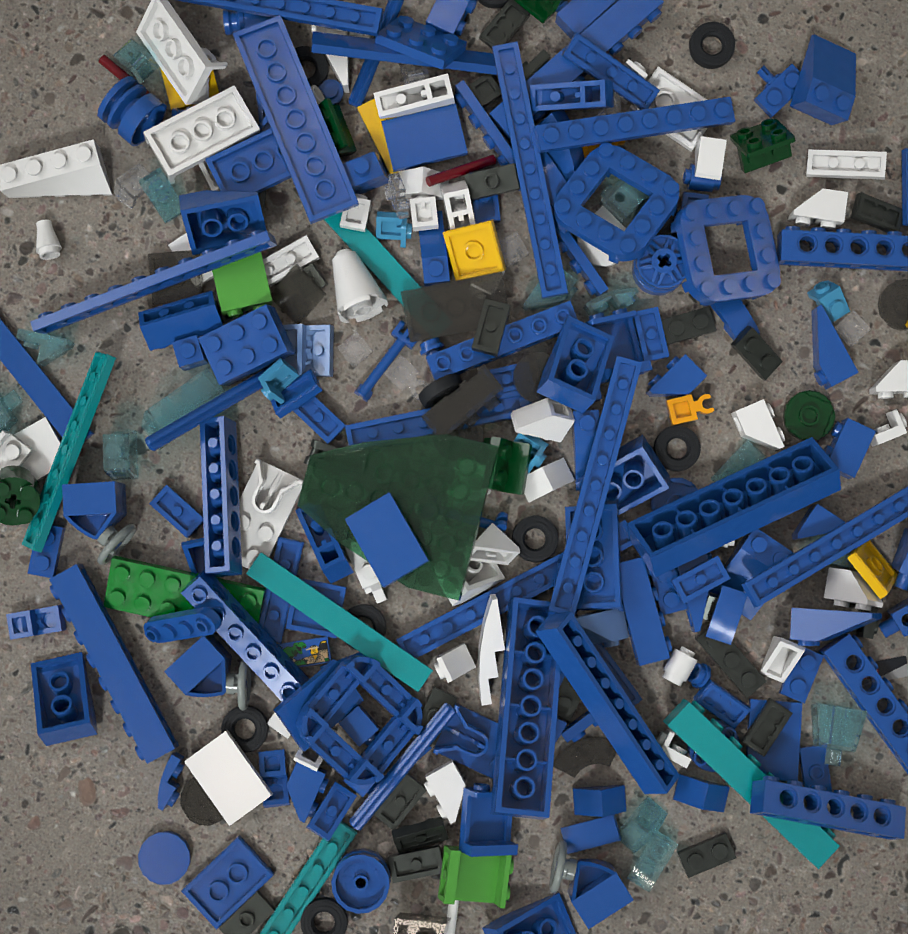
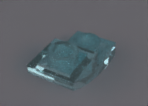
[583,287,639,316]
[711,439,766,482]
[627,830,678,892]

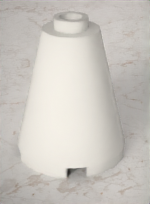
[332,249,388,323]

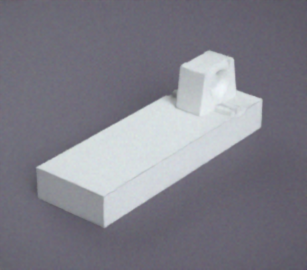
[806,149,887,180]

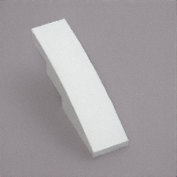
[477,594,505,706]

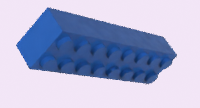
[627,437,841,577]
[490,597,561,820]

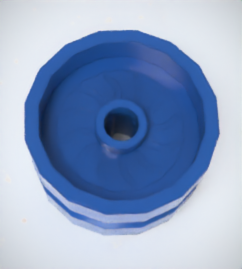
[331,848,391,914]

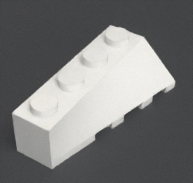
[0,139,113,198]

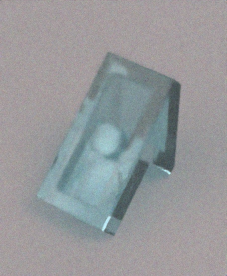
[138,168,181,224]
[16,328,74,367]

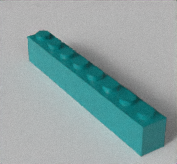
[663,699,840,869]

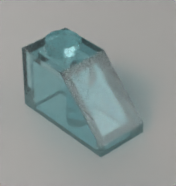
[522,270,578,311]

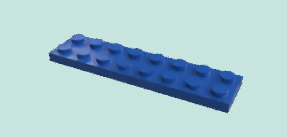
[232,15,359,224]

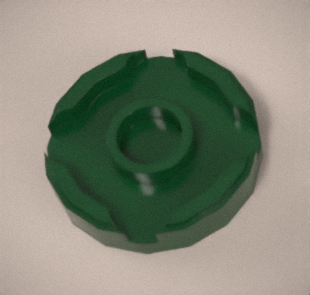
[783,390,836,441]

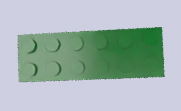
[103,555,266,632]

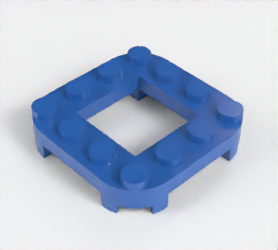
[554,142,680,264]
[670,195,781,306]
[296,655,423,785]

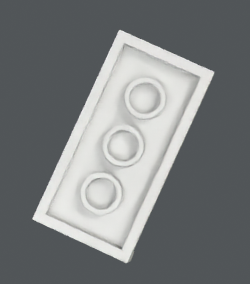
[136,0,228,105]
[143,85,260,184]
[239,458,306,569]

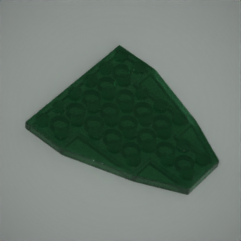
[297,434,499,601]

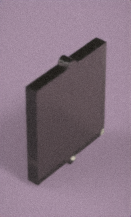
[271,264,326,324]

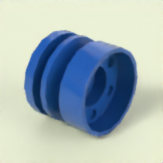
[97,76,167,146]
[632,235,686,296]

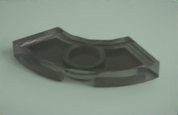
[553,737,617,778]

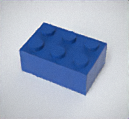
[198,304,295,386]

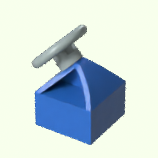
[62,481,136,565]
[164,635,251,711]
[549,840,633,929]

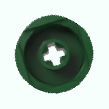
[0,466,40,526]

